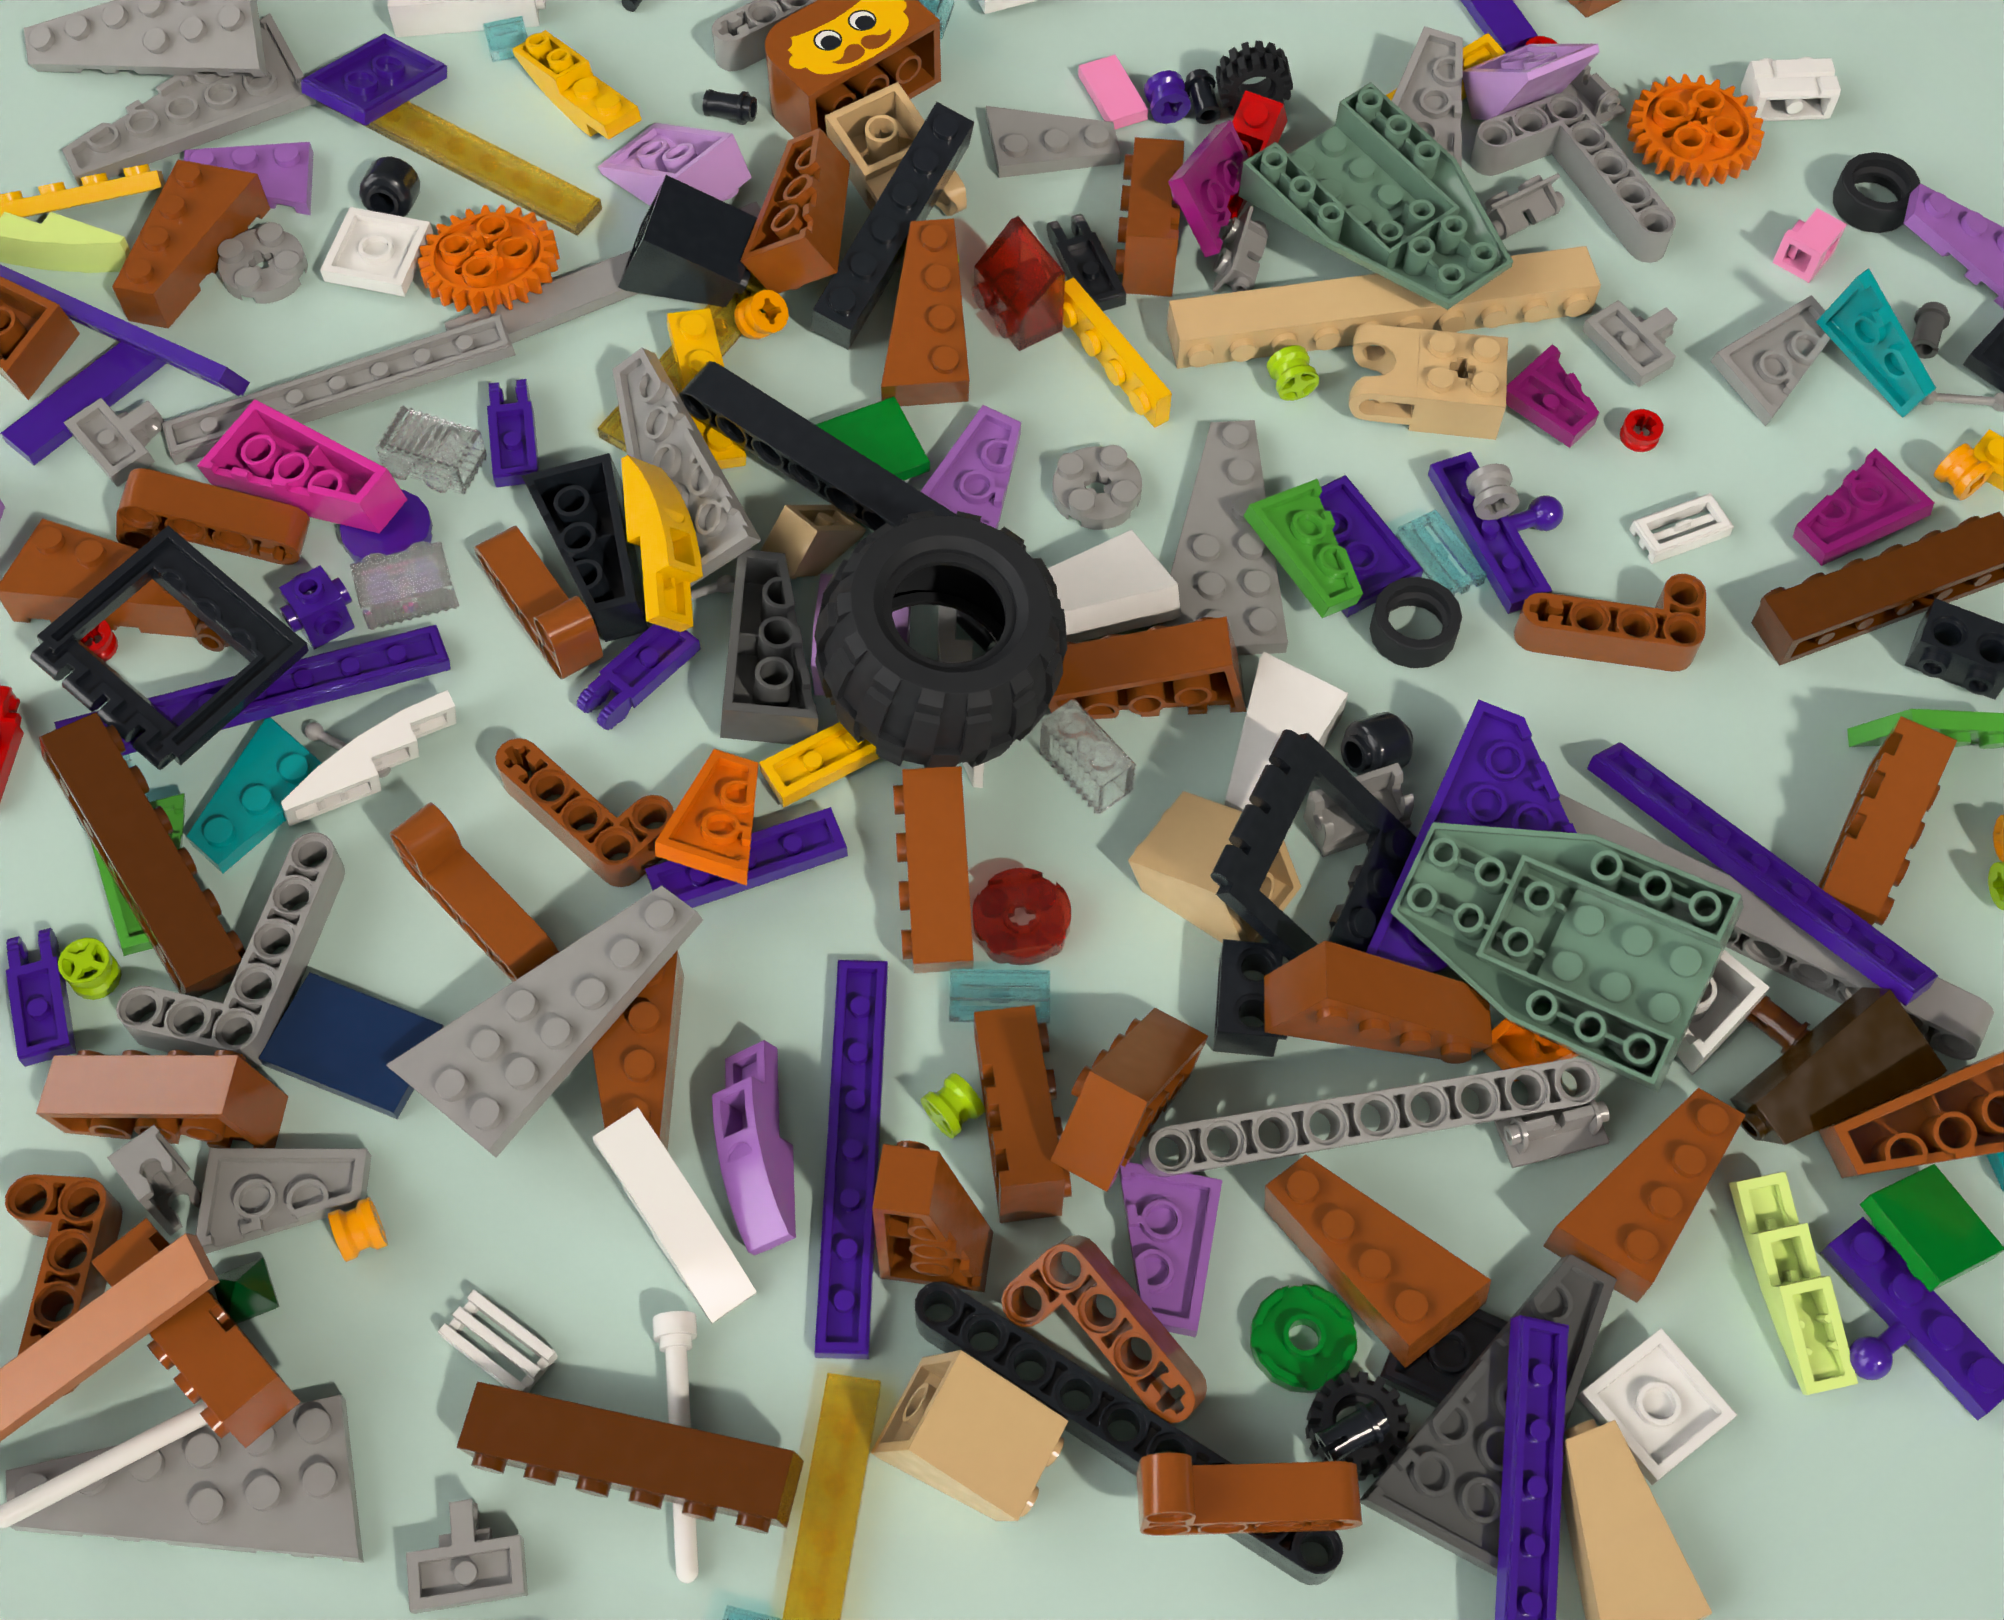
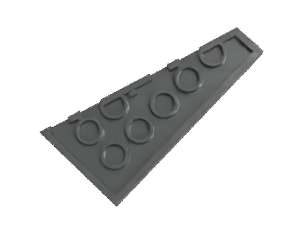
[1360,1254,1617,1576]

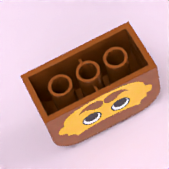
[765,0,941,138]

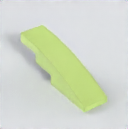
[0,212,131,273]
[1729,1171,1858,1395]

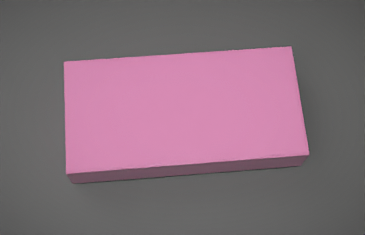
[1078,55,1148,130]

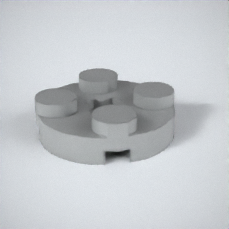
[218,222,308,304]
[1052,445,1142,530]

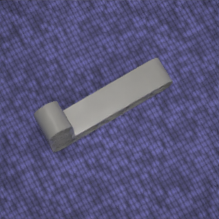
[1470,93,1676,263]
[116,832,345,1068]

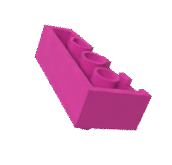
[197,399,408,534]

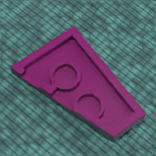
[1168,120,1248,258]
[1793,448,1935,566]

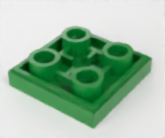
[815,396,930,481]
[1859,1164,2004,1292]

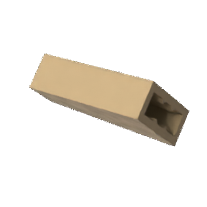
[1562,1419,1712,1620]

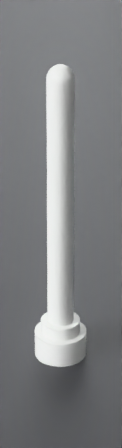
[653,1311,699,1583]
[0,1401,208,1528]

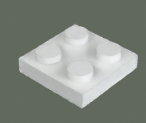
[320,207,433,297]
[1577,1328,1737,1485]

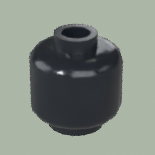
[359,156,420,217]
[1341,712,1413,775]

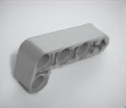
[712,0,817,71]

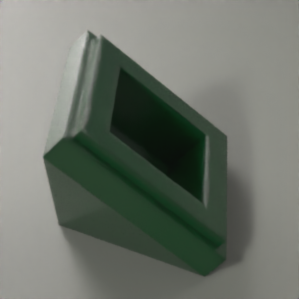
[214,1257,280,1324]

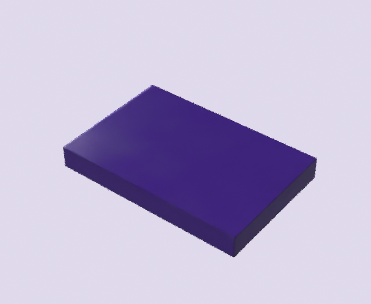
[301,33,447,126]
[1319,475,1424,618]

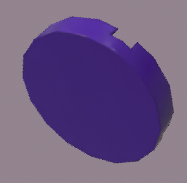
[340,490,433,571]

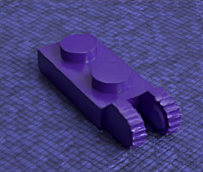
[487,379,540,488]
[576,624,701,730]
[6,928,76,1067]

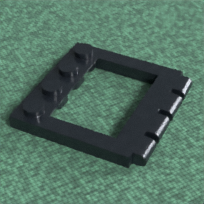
[30,526,309,770]
[1210,729,1417,961]

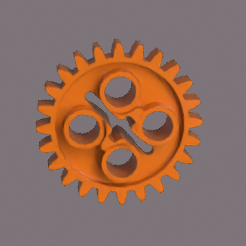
[1627,74,1765,187]
[418,205,560,314]

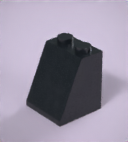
[618,175,757,307]

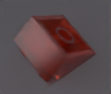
[971,216,1065,351]

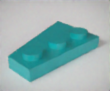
[1816,268,1936,418]
[186,717,322,874]

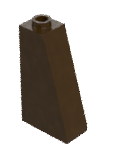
[1730,987,1948,1145]

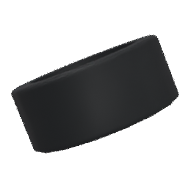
[1833,152,1920,233]
[1369,577,1462,668]

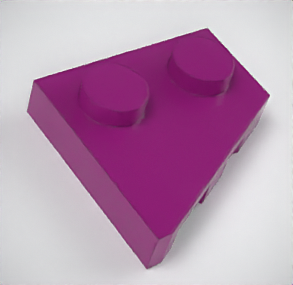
[1506,344,1599,448]

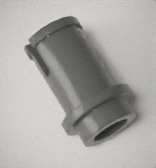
[1911,302,1951,359]

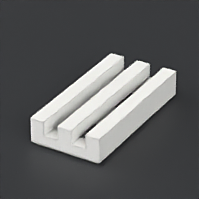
[1629,493,1734,564]
[438,1290,558,1393]

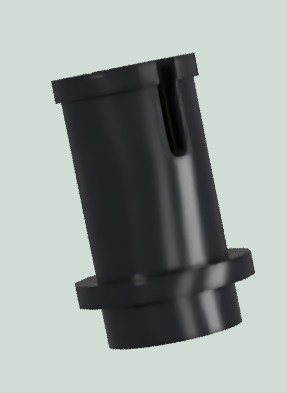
[1184,69,1221,124]
[703,89,757,125]
[1315,1401,1391,1461]

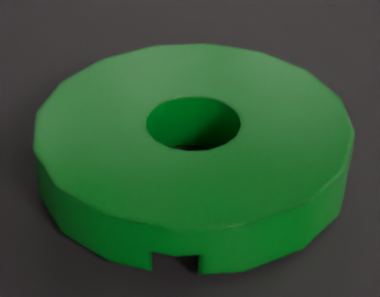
[1250,1284,1357,1393]

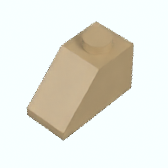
[760,504,866,579]

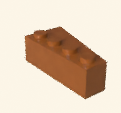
[740,128,850,294]
[112,159,270,329]
[881,218,970,406]
[974,1005,1072,1223]
[1050,1008,1208,1192]
[1543,1088,1745,1303]
[872,1141,993,1292]
[91,1218,301,1448]

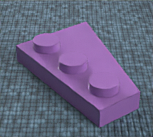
[184,142,314,215]
[1904,183,2004,309]
[920,405,1021,529]
[1119,1162,1222,1337]

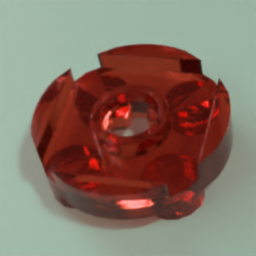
[972,868,1071,965]

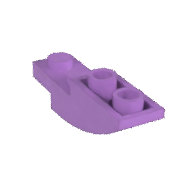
[712,1040,796,1255]

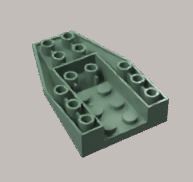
[1239,82,1513,310]
[1390,822,1744,1093]

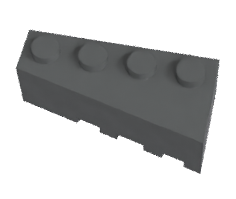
[720,550,819,745]

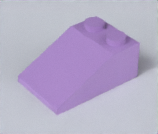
[1463,44,1599,120]
[598,123,752,206]

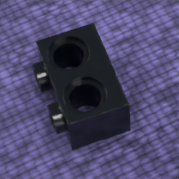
[1905,598,2004,700]
[1213,939,1287,1057]

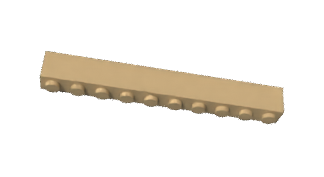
[1166,246,1601,369]

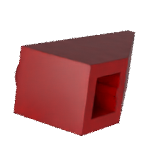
[1227,90,1288,219]

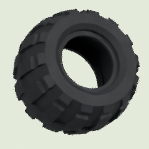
[814,510,1067,768]

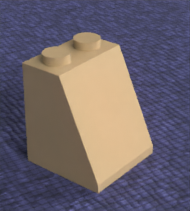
[1128,791,1302,943]
[871,1350,1068,1521]

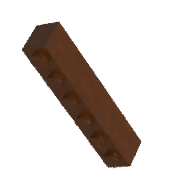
[1751,511,2004,666]
[39,712,245,997]
[456,1381,804,1534]

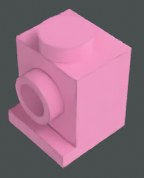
[1772,208,1847,283]

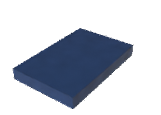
[258,972,444,1119]

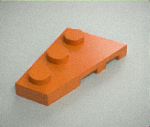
[655,749,758,886]

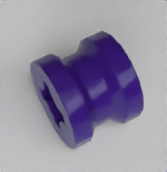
[1144,70,1191,124]

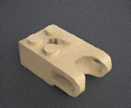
[825,82,967,216]
[1349,325,1508,440]

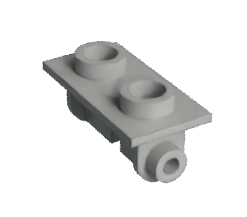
[1559,65,1626,124]
[1484,173,1565,240]
[1212,205,1269,292]
[1494,1099,1610,1168]

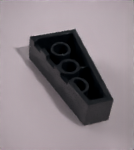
[522,453,650,642]

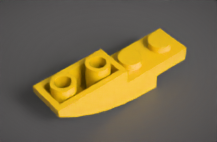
[512,30,642,140]
[621,455,703,632]

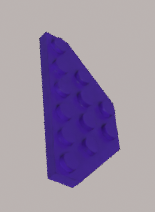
[1366,699,1577,973]

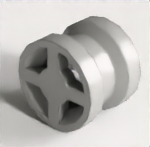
[1466,463,1520,520]

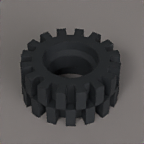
[1216,41,1293,116]
[1305,1371,1410,1481]

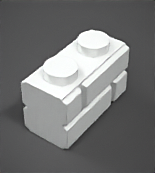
[1740,57,1841,121]

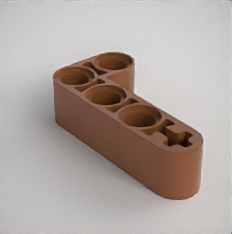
[116,468,310,565]
[474,526,603,680]
[1514,574,1706,672]
[495,738,674,887]
[389,802,559,982]
[5,1174,123,1396]
[1002,1235,1207,1423]
[1136,1452,1363,1536]

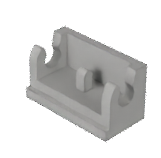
[1303,763,1414,857]
[107,1125,202,1236]

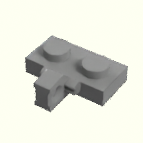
[1583,300,1678,387]
[64,398,164,487]
[406,1499,528,1614]

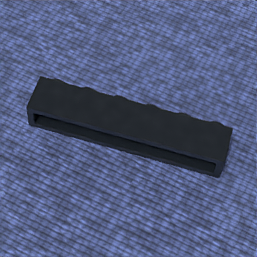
[811,102,974,351]

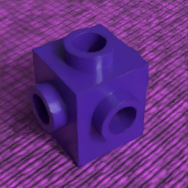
[279,565,355,650]

